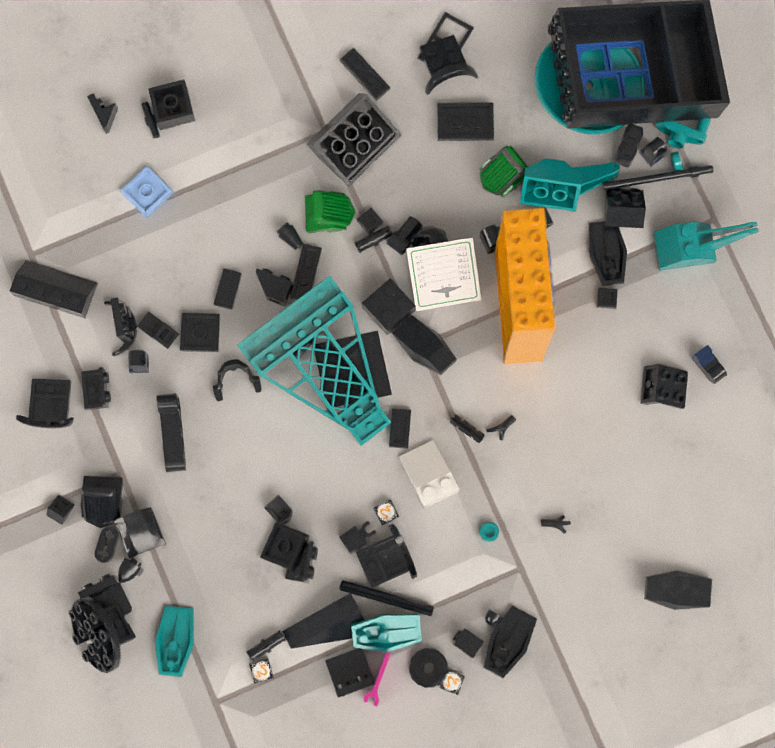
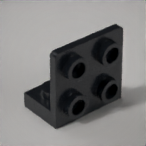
[640,364,688,409]
[285,541,318,583]
[325,648,375,698]

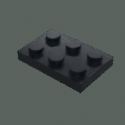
[437,102,494,141]

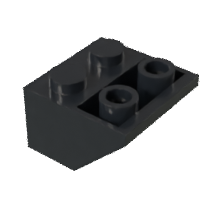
[605,188,646,228]

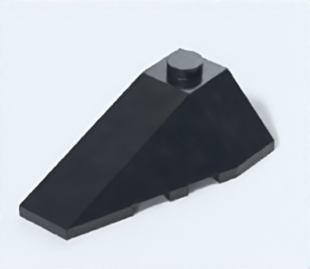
[282,593,364,649]

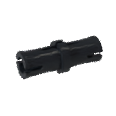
[354,225,393,253]
[246,630,286,662]

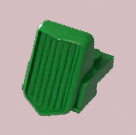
[305,190,356,233]

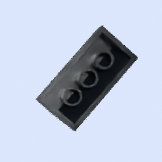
[9,260,98,318]

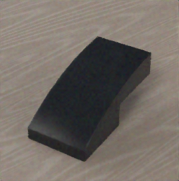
[137,311,179,349]

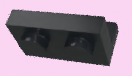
[81,367,111,410]

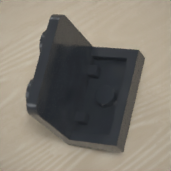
[78,574,132,616]

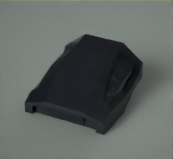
[114,507,166,559]

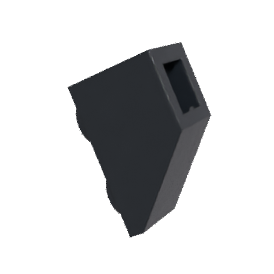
[255,268,293,307]

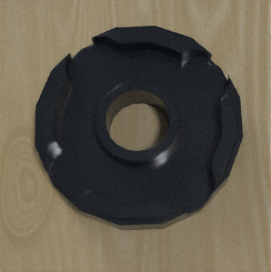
[409,648,448,688]

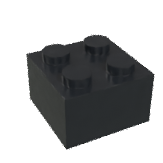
[148,79,196,130]
[362,278,416,335]

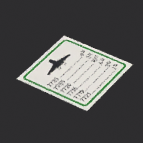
[407,237,481,311]

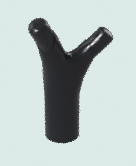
[486,415,516,441]
[541,515,571,534]

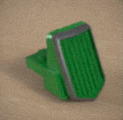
[479,145,528,198]

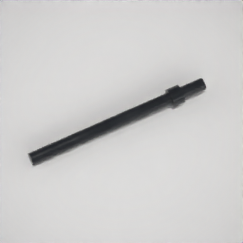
[602,165,713,190]

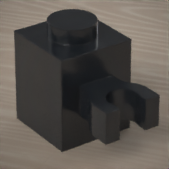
[339,521,376,555]

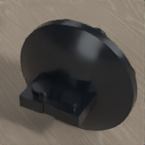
[69,597,136,673]

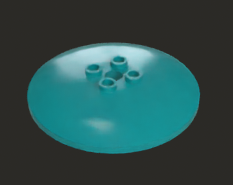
[534,42,645,135]

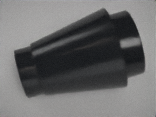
[277,222,304,251]

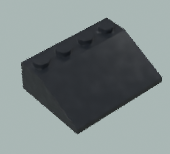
[307,93,401,186]

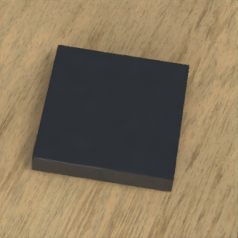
[180,313,220,352]
[260,522,310,572]

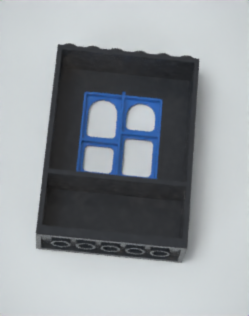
[548,0,730,129]

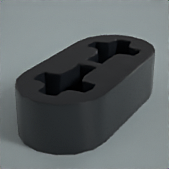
[94,526,119,563]

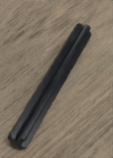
[339,580,434,616]

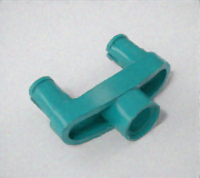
[655,118,711,149]

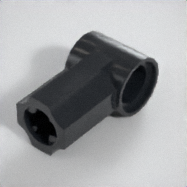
[386,216,423,255]

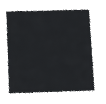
[314,331,392,407]

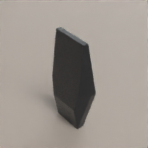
[589,221,627,286]
[392,315,457,375]
[644,570,712,610]
[483,605,537,679]

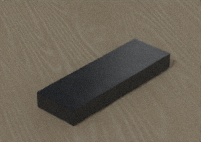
[340,48,390,101]
[290,244,322,300]

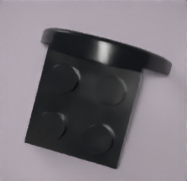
[419,35,478,95]
[104,298,137,356]
[16,379,74,429]
[356,524,417,588]

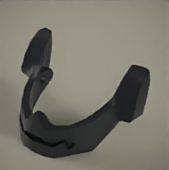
[213,359,262,402]

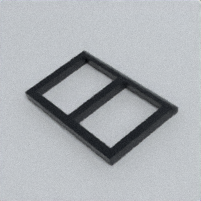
[418,12,474,63]

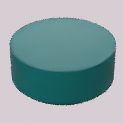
[670,151,682,171]
[479,522,499,542]

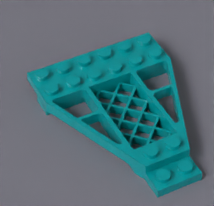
[237,276,392,446]

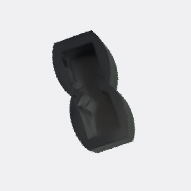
[615,124,643,168]

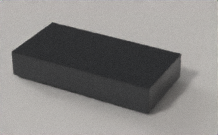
[214,268,242,310]
[389,409,411,449]

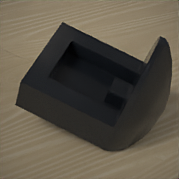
[264,494,293,524]
[118,557,144,583]

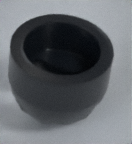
[485,609,502,626]

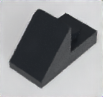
[87,93,118,134]

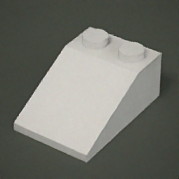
[399,440,459,509]

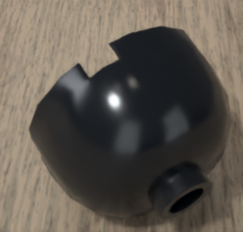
[411,226,448,248]

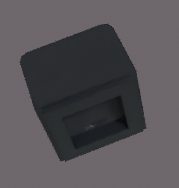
[46,495,75,525]

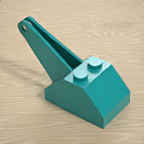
[520,158,620,212]
[653,222,759,271]

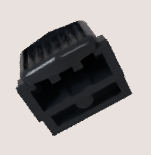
[80,476,123,528]

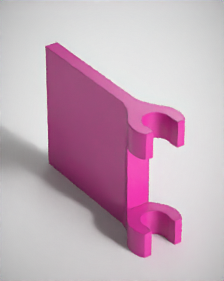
[364,652,391,706]

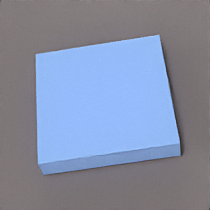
[120,165,174,218]

